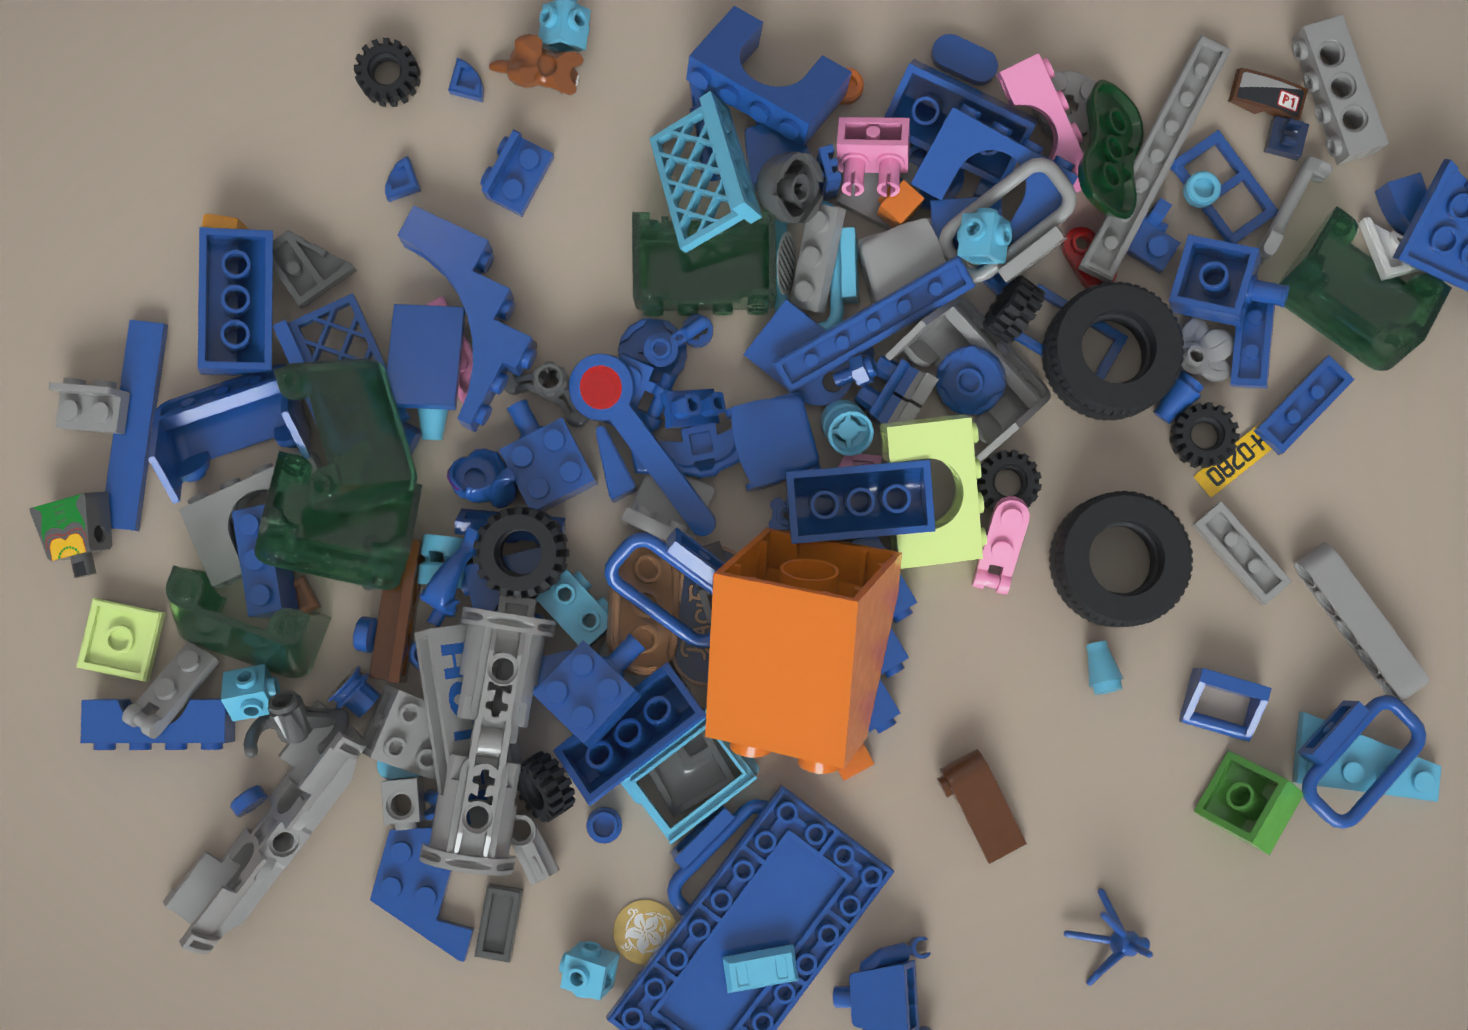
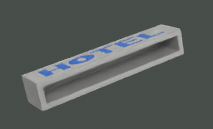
[414,624,494,827]

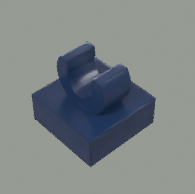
[1264,115,1309,161]

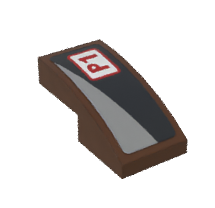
[1228,68,1308,121]

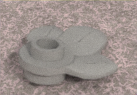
[1181,317,1235,382]

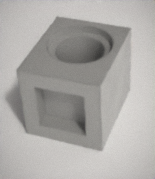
[381,776,426,830]

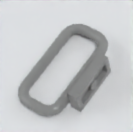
[939,157,1077,283]

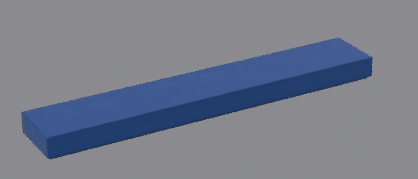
[772,255,976,393]
[105,320,168,531]

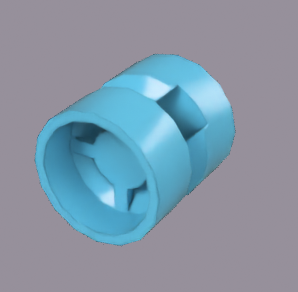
[820,399,874,456]
[417,534,465,589]

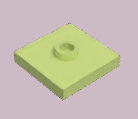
[76,598,166,682]

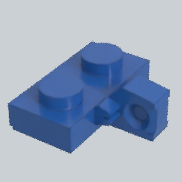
[1126,197,1181,274]

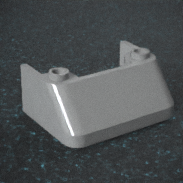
[885,296,1051,462]

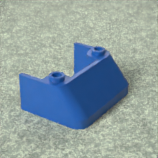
[148,364,311,504]

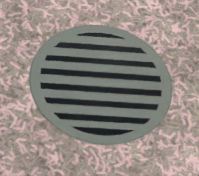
[777,231,796,295]

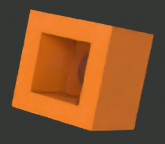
[876,180,924,228]

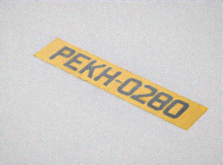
[1193,422,1272,498]

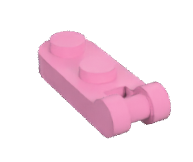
[972,496,1030,595]

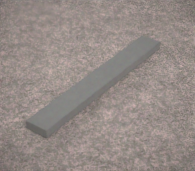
[1078,35,1232,283]

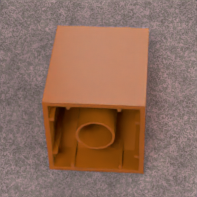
[705,527,902,774]

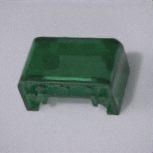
[632,210,777,317]

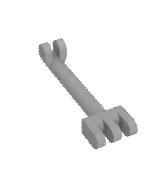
[1256,156,1333,264]

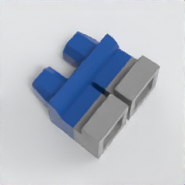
[854,355,939,426]

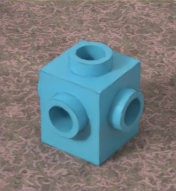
[538,0,591,52]
[957,208,1012,265]
[221,664,281,722]
[559,941,619,1001]

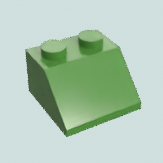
[1193,750,1303,855]

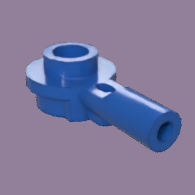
[644,315,709,367]

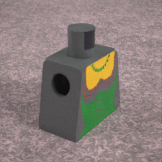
[29,492,113,578]

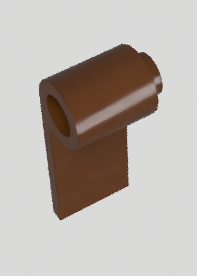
[937,749,1027,864]

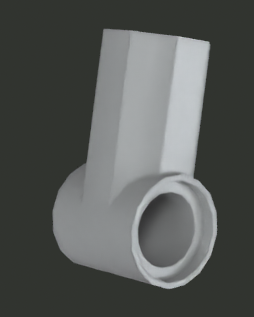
[511,811,560,885]

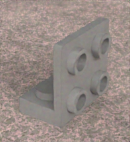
[621,474,715,543]
[362,684,436,779]

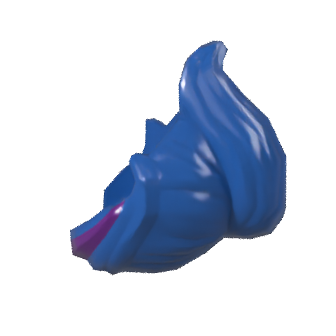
[447,448,518,509]

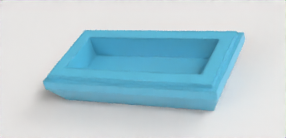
[722,944,799,993]

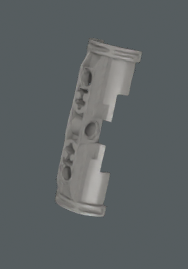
[419,606,556,876]
[163,700,368,954]

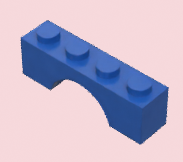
[80,699,235,750]

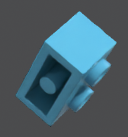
[535,569,608,647]

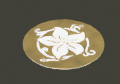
[613,900,676,965]

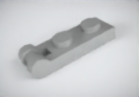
[122,641,219,739]

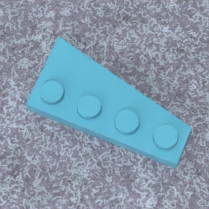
[1292,712,1442,802]

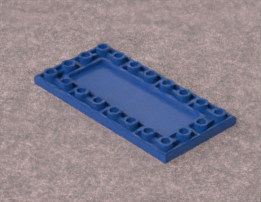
[606,784,895,1030]

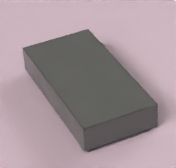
[474,883,524,963]

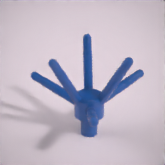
[1064,888,1153,986]

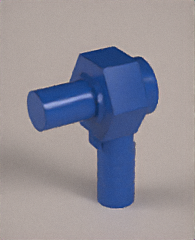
[833,347,879,387]

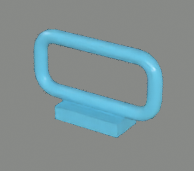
[773,200,859,330]

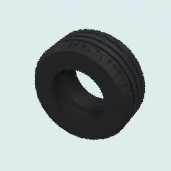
[1042,282,1185,421]
[1049,491,1193,627]

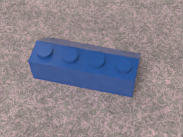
[884,59,1038,184]
[198,227,273,376]
[553,662,706,806]

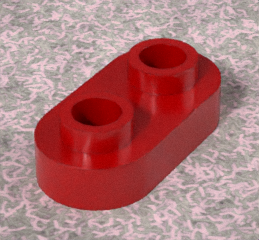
[1062,227,1117,289]

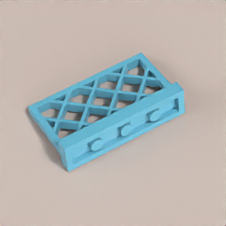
[649,91,762,253]

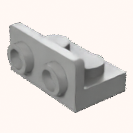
[48,377,130,434]

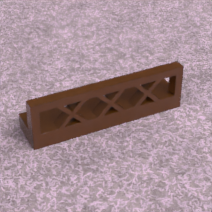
[369,538,425,683]

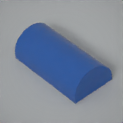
[785,459,936,544]

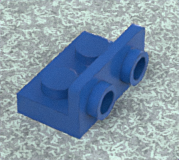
[480,129,555,217]

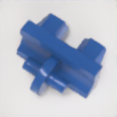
[659,389,726,429]

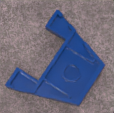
[370,826,475,962]

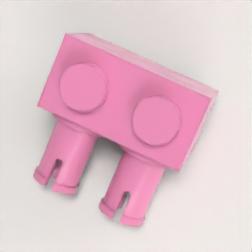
[837,117,910,197]

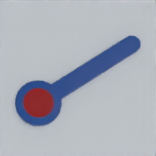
[569,354,716,536]

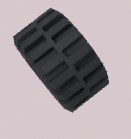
[473,507,569,599]

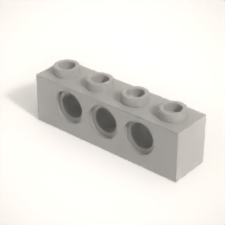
[1292,14,1389,166]

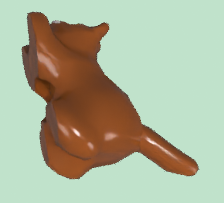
[489,34,584,95]

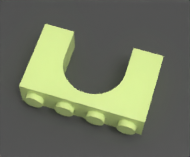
[880,414,987,569]

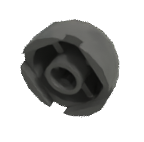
[756,151,824,224]

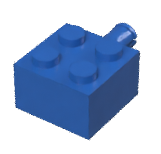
[1169,234,1290,327]
[499,399,597,512]
[532,634,646,749]

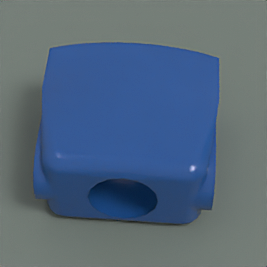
[725,392,821,492]

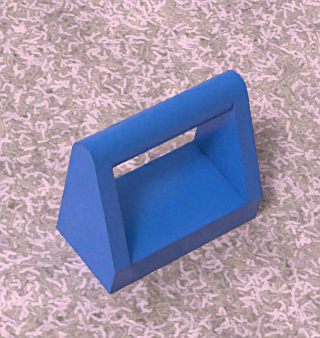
[1179,668,1272,742]

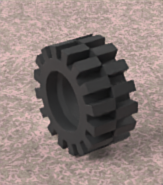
[354,38,421,107]
[983,275,1045,343]
[1170,402,1240,469]
[977,450,1042,512]
[517,751,576,823]

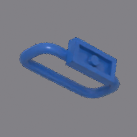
[604,527,725,648]
[1298,695,1426,829]
[667,799,768,916]

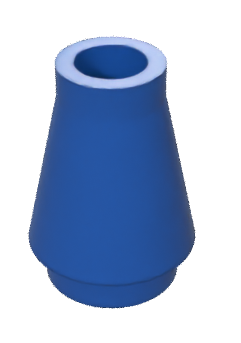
[1153,371,1204,424]

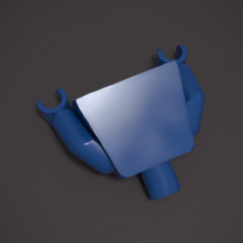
[833,936,932,1030]

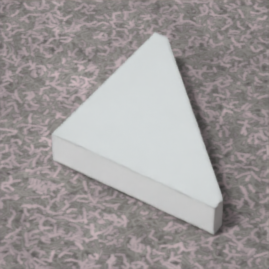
[1358,217,1420,281]

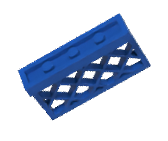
[272,293,411,457]

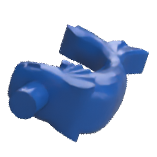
[420,526,480,627]

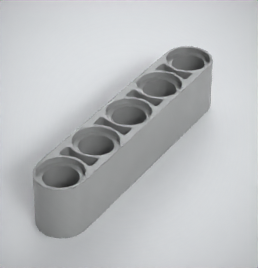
[1294,542,1429,702]

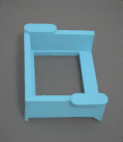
[621,707,759,844]

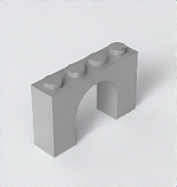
[179,449,351,588]

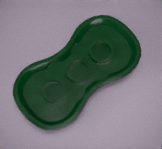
[1078,80,1144,219]

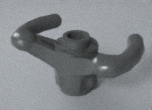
[504,340,591,427]
[243,690,349,758]

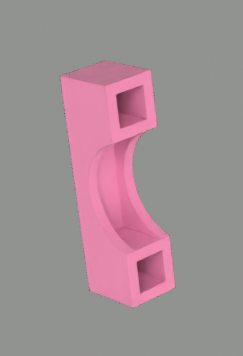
[996,53,1084,193]

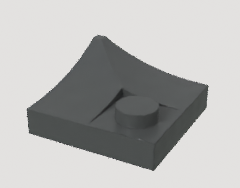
[649,730,735,818]

